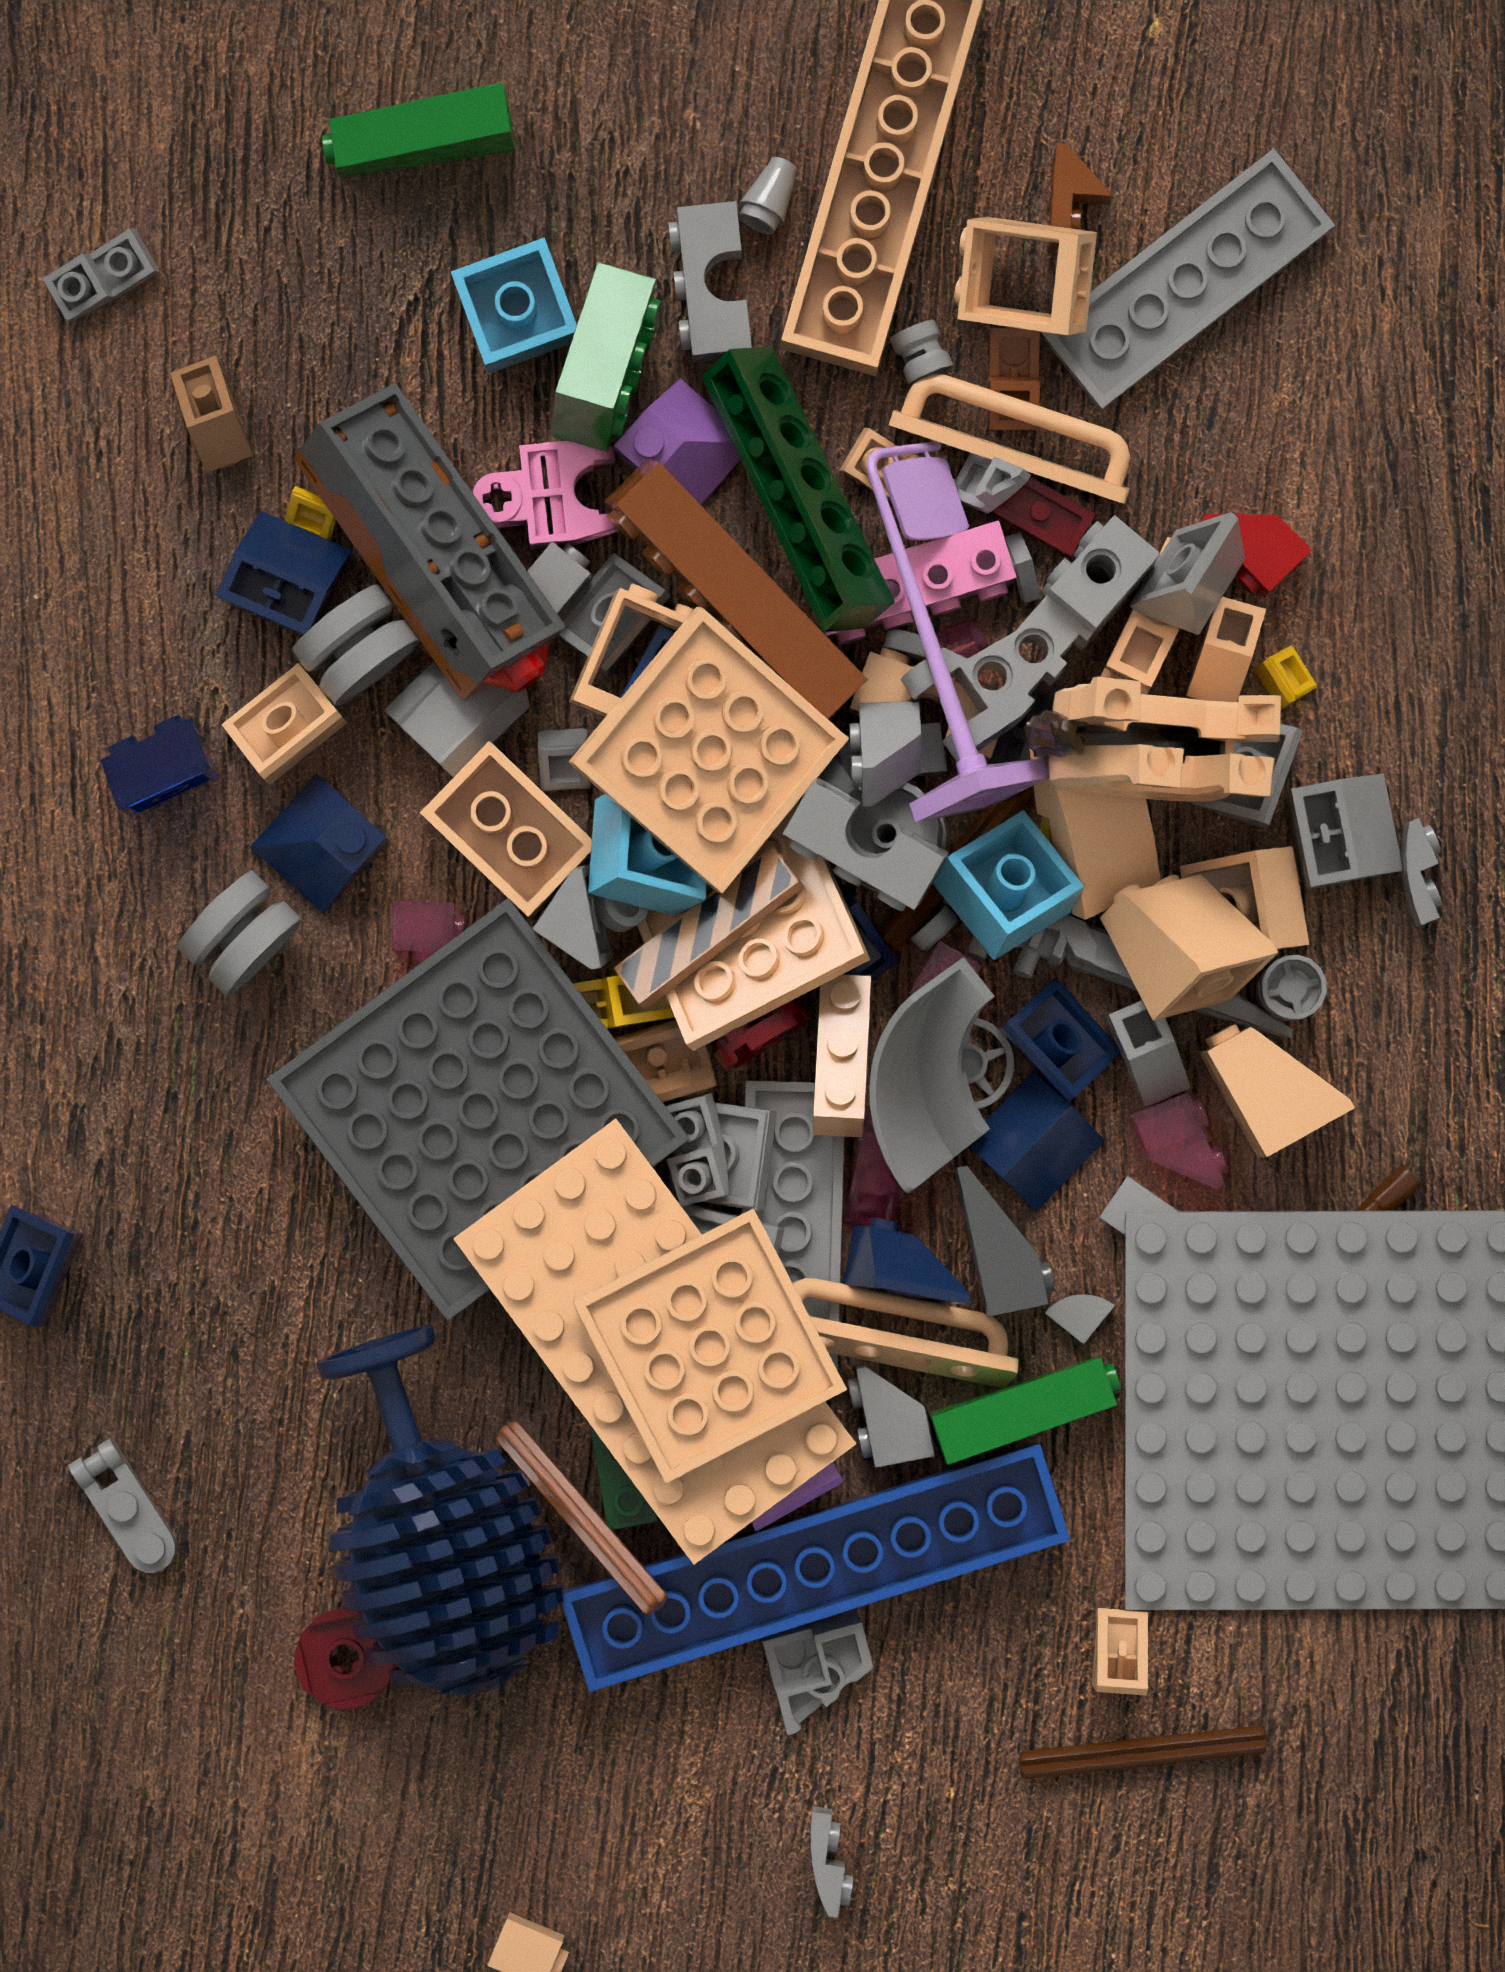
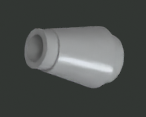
[738,157,798,235]

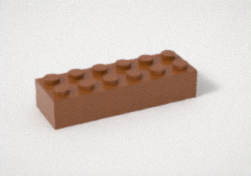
[604,460,868,719]

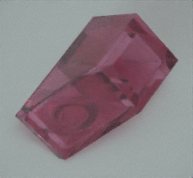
[1129,1092,1229,1189]
[842,1113,902,1226]

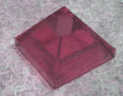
[935,618,989,659]

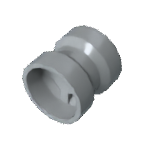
[889,320,954,385]

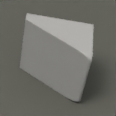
[538,728,591,791]

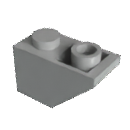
[849,702,921,807]
[1105,1000,1191,1108]
[848,1365,934,1468]

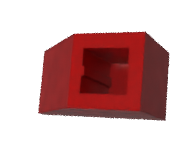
[1199,514,1312,597]

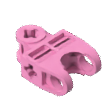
[473,441,619,550]

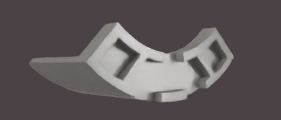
[869,957,995,1193]

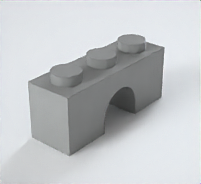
[668,201,752,363]
[783,777,949,911]

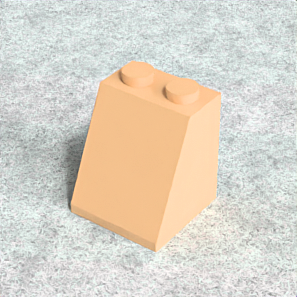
[1100,874,1278,1021]
[1199,1024,1355,1158]

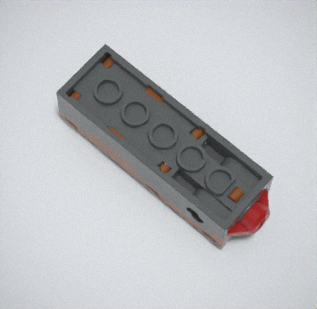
[293,383,566,701]

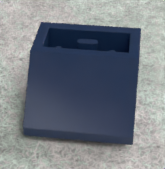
[216,511,352,637]

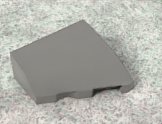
[761,1608,873,1735]

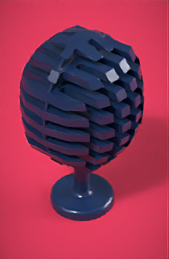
[316,1325,564,1696]

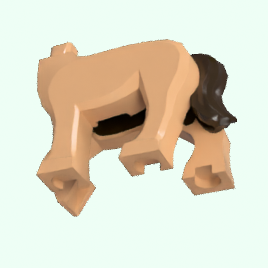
[1023,677,1281,802]

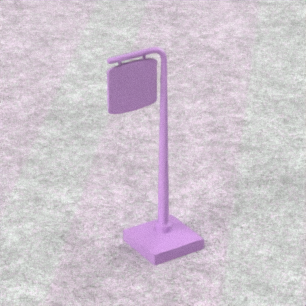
[867,441,1050,823]

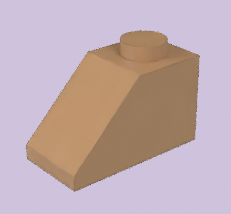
[170,356,253,473]

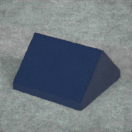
[999,977,1120,1102]
[968,1072,1105,1212]
[0,1205,83,1328]

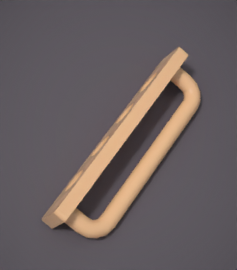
[889,373,1130,504]
[793,1278,1019,1388]

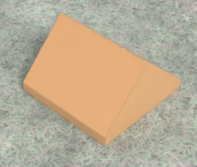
[222,663,347,785]

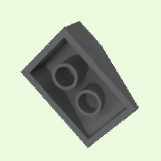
[954,1166,1055,1317]

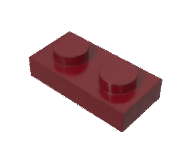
[990,477,1096,559]

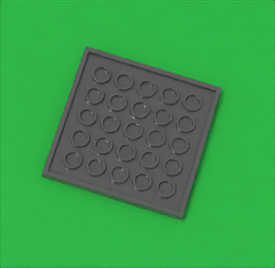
[267,898,689,1321]

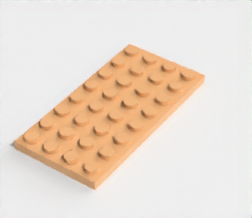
[453,1119,856,1565]

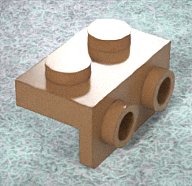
[614,1020,717,1102]

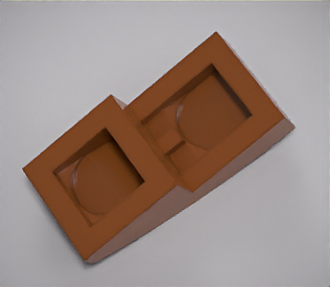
[989,324,1040,430]

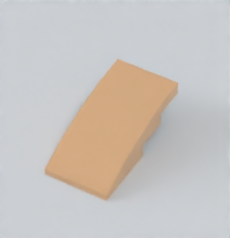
[1027,722,1161,920]

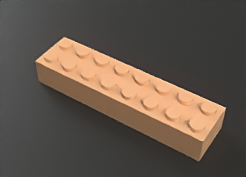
[781,0,984,376]

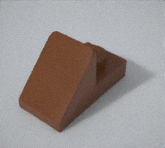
[1047,143,1113,251]

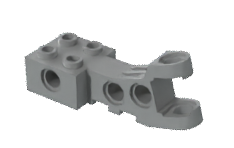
[900,515,1161,762]

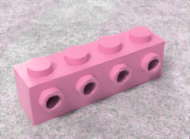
[822,521,1017,645]

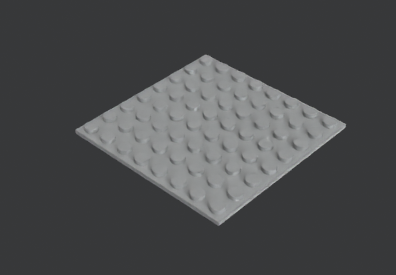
[1125,1210,1505,1610]

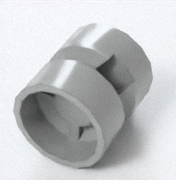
[1256,955,1327,1021]

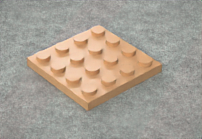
[569,607,849,893]
[637,798,871,1051]
[573,1208,847,1483]

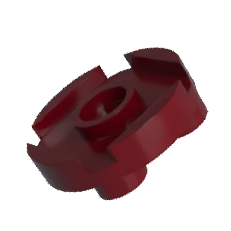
[714,1000,810,1072]
[294,1608,395,1710]

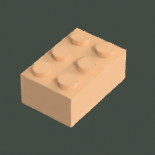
[420,741,592,920]

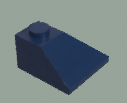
[250,774,390,914]
[843,1218,970,1305]

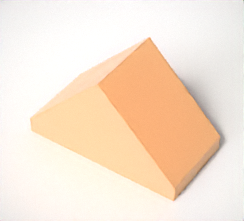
[1092,1608,1148,1696]

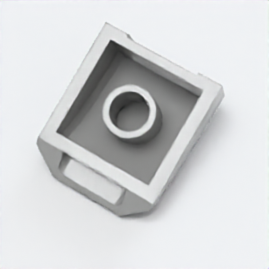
[384,661,530,778]

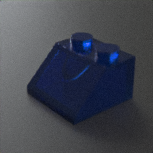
[100,715,221,817]

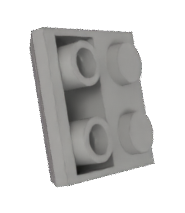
[1285,773,1403,890]

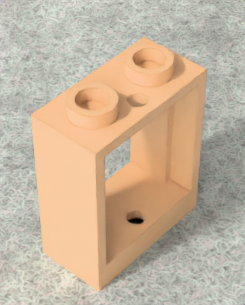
[954,217,1097,335]
[569,584,694,717]

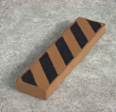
[614,845,804,1010]

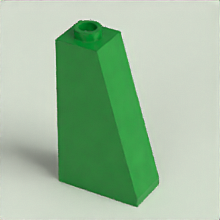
[322,83,515,177]
[928,1356,1122,1465]

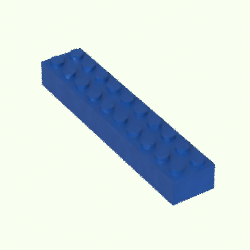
[562,1441,1070,1692]

